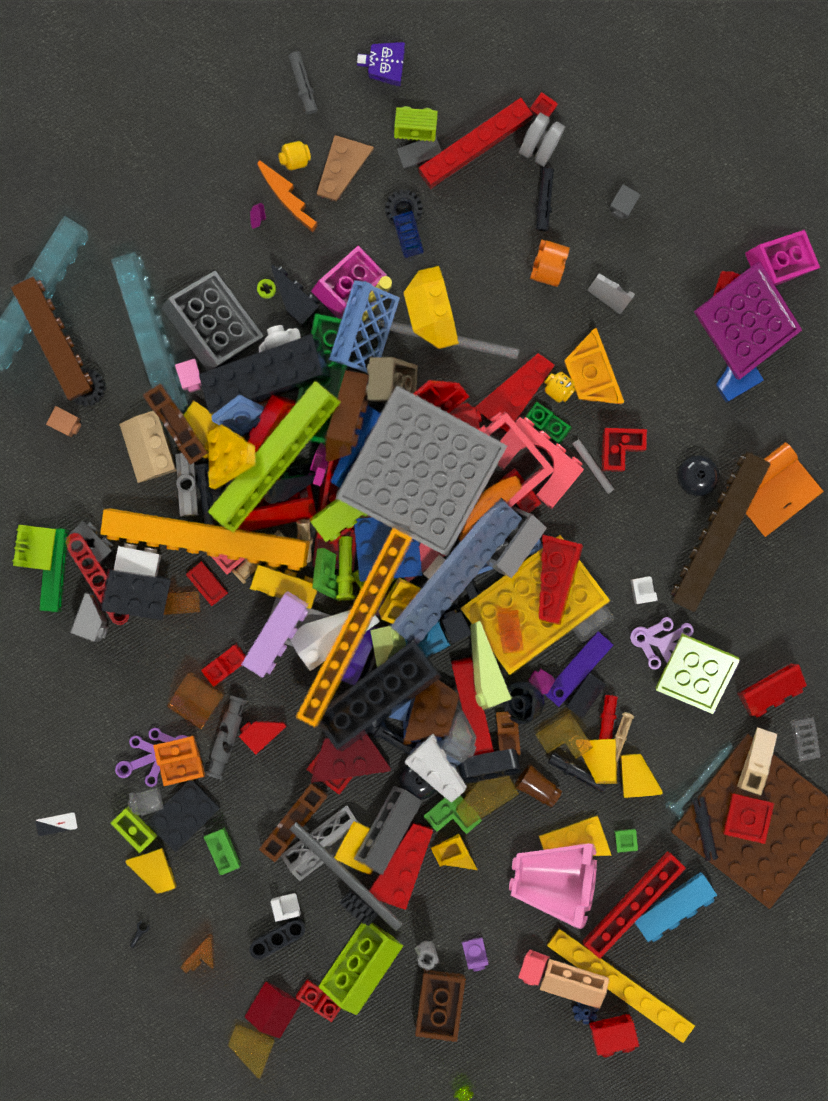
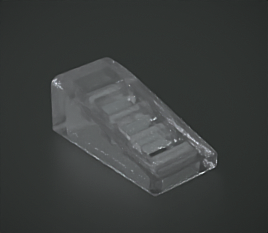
[791,717,820,762]

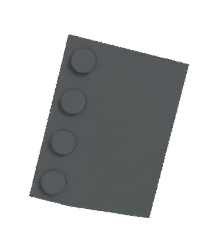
[161,271,264,371]

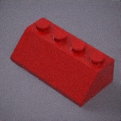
[237,484,317,531]

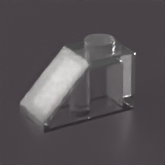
[441,710,477,763]

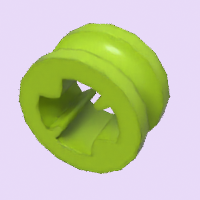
[257,279,276,299]

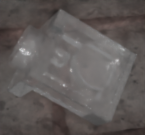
[128,788,164,816]

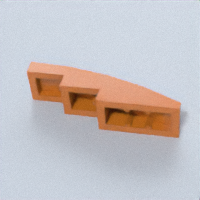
[257,160,318,232]

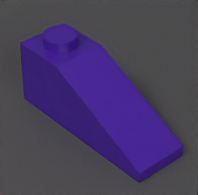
[342,626,379,685]

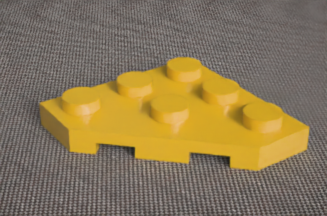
[208,424,255,489]

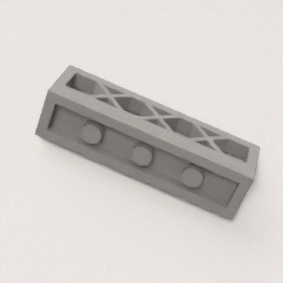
[281,805,361,881]

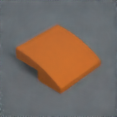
[153,736,205,786]

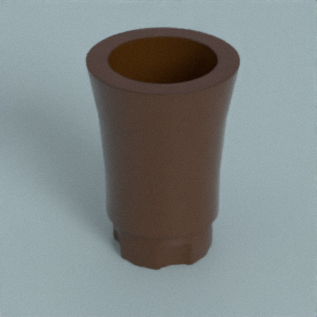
[514,764,562,807]

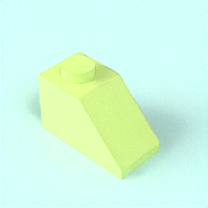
[371,626,406,667]

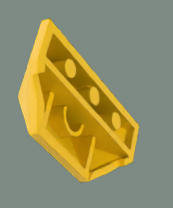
[403,266,459,349]

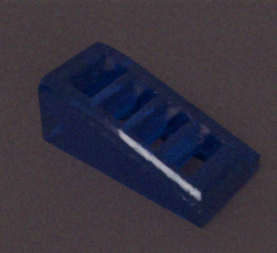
[393,211,424,258]

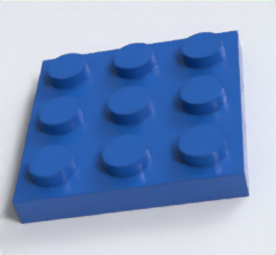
[354,517,422,582]

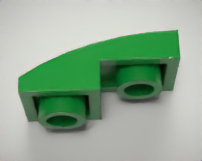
[526,402,572,445]

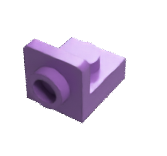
[462,937,489,971]

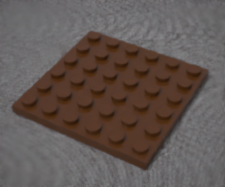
[671,734,828,909]

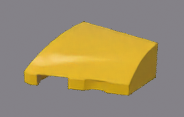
[379,577,421,624]
[577,739,617,784]
[620,754,662,798]
[126,848,177,894]

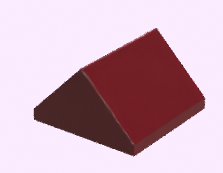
[245,981,301,1038]

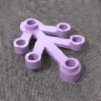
[630,617,693,669]

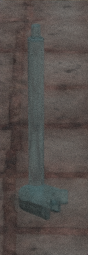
[666,744,733,819]

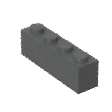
[354,786,422,874]

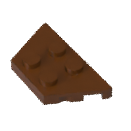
[404,679,459,744]

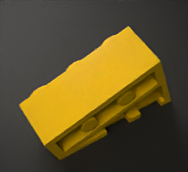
[250,562,318,609]

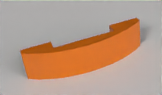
[458,476,522,542]

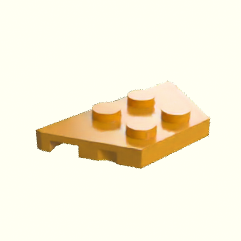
[564,328,624,404]

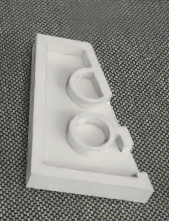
[405,734,466,803]

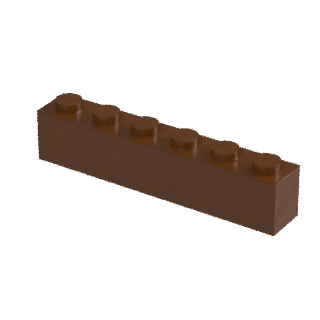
[11,276,93,401]

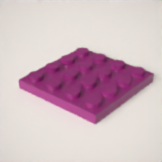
[694,262,802,379]

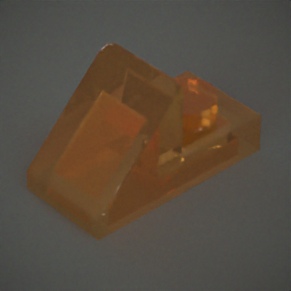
[164,591,201,615]
[498,610,524,654]
[180,934,215,973]

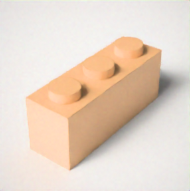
[540,959,609,1009]

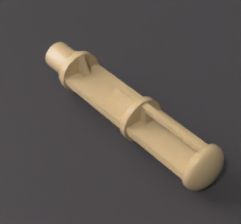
[615,712,634,766]

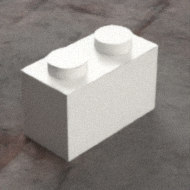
[114,543,161,576]

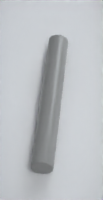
[572,439,615,494]

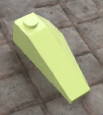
[470,621,511,710]

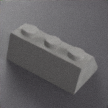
[486,506,547,578]

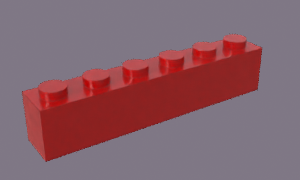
[419,98,533,189]
[582,851,686,959]

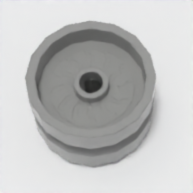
[519,112,566,167]

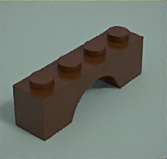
[143,383,209,465]
[259,783,328,862]

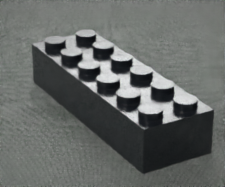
[199,334,331,415]
[319,641,442,752]

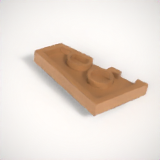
[317,135,374,201]

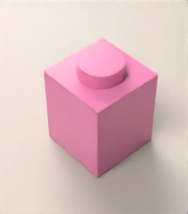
[175,359,201,392]

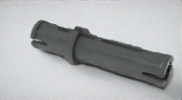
[288,51,318,115]

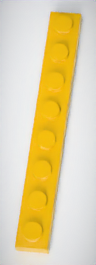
[547,928,695,1043]

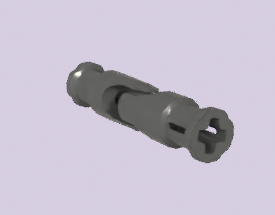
[205,695,248,780]

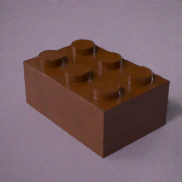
[415,969,466,1042]

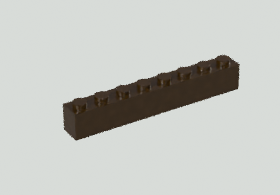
[670,451,771,612]

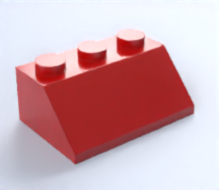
[737,663,807,717]

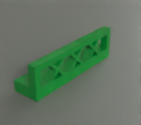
[40,528,69,612]

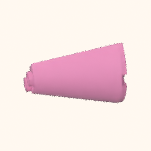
[509,844,597,929]

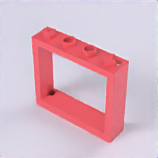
[478,412,555,507]

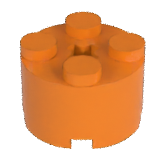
[530,239,570,287]

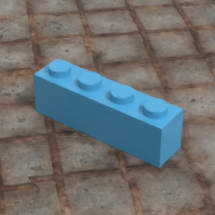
[635,872,717,942]

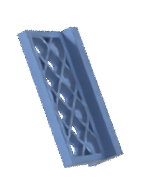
[329,280,400,374]

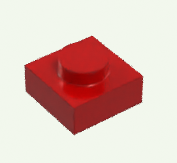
[530,92,558,117]

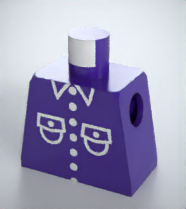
[357,42,405,86]

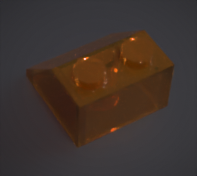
[167,672,225,730]

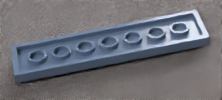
[390,498,522,644]

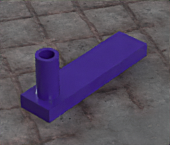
[545,631,613,707]

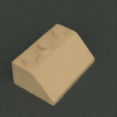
[120,411,177,483]

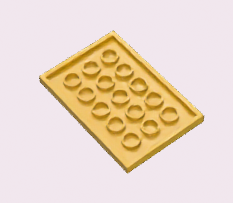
[460,535,610,675]

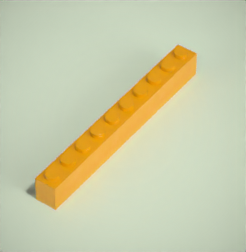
[100,508,310,570]
[296,528,413,727]

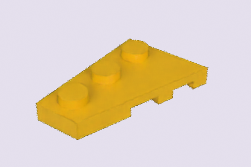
[539,816,612,856]

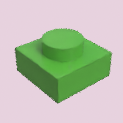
[615,829,638,853]

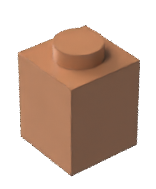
[46,406,81,437]

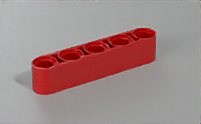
[66,533,129,625]
[451,657,494,756]

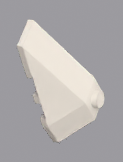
[290,610,380,671]

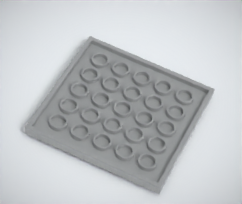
[336,385,507,556]

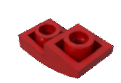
[296,979,341,1022]

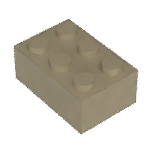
[366,357,418,404]

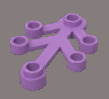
[115,728,188,787]

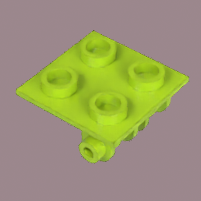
[13,525,56,571]

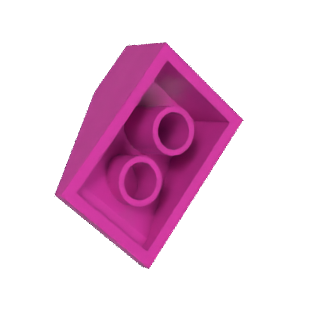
[745,230,820,286]
[311,246,387,319]

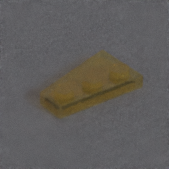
[456,776,519,827]

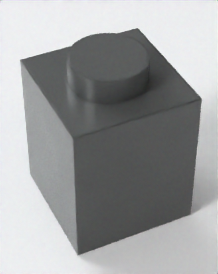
[609,185,641,219]

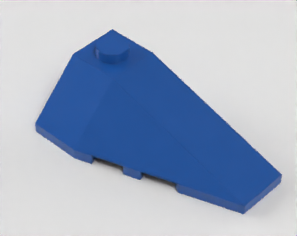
[331,406,381,488]

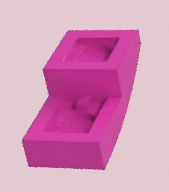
[310,443,328,486]

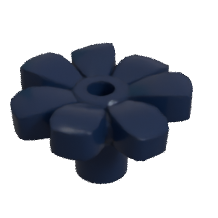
[572,1002,599,1024]

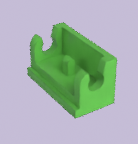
[204,827,241,875]

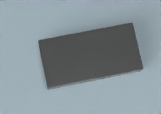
[397,137,441,169]

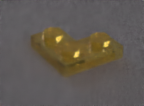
[535,713,593,759]

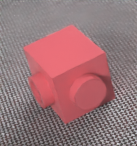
[519,950,549,985]

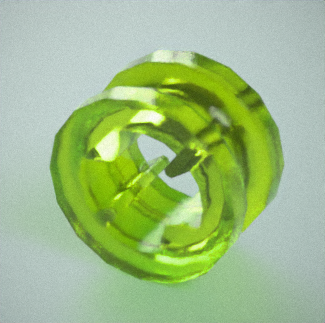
[453,1085,474,1101]

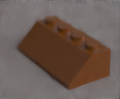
[326,370,369,462]

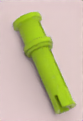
[336,536,355,601]

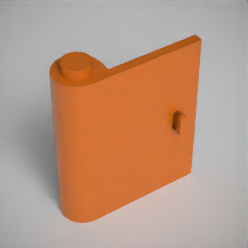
[727,442,824,537]

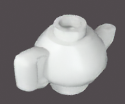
[259,325,301,353]

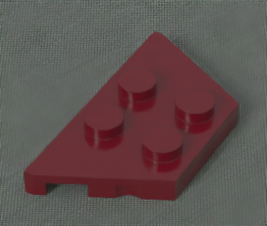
[311,734,391,783]

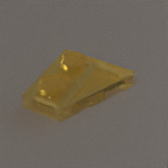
[228,1024,275,1078]

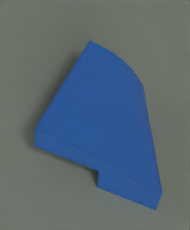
[716,367,764,402]

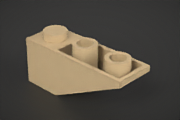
[737,727,777,795]

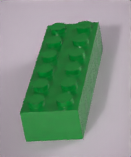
[296,314,351,445]

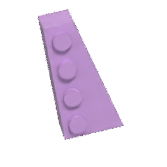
[241,591,309,677]

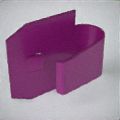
[250,203,266,229]
[528,669,555,694]

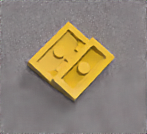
[170,400,219,459]
[334,821,373,875]

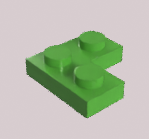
[312,548,343,601]
[423,795,482,834]

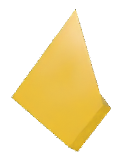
[431,834,477,870]

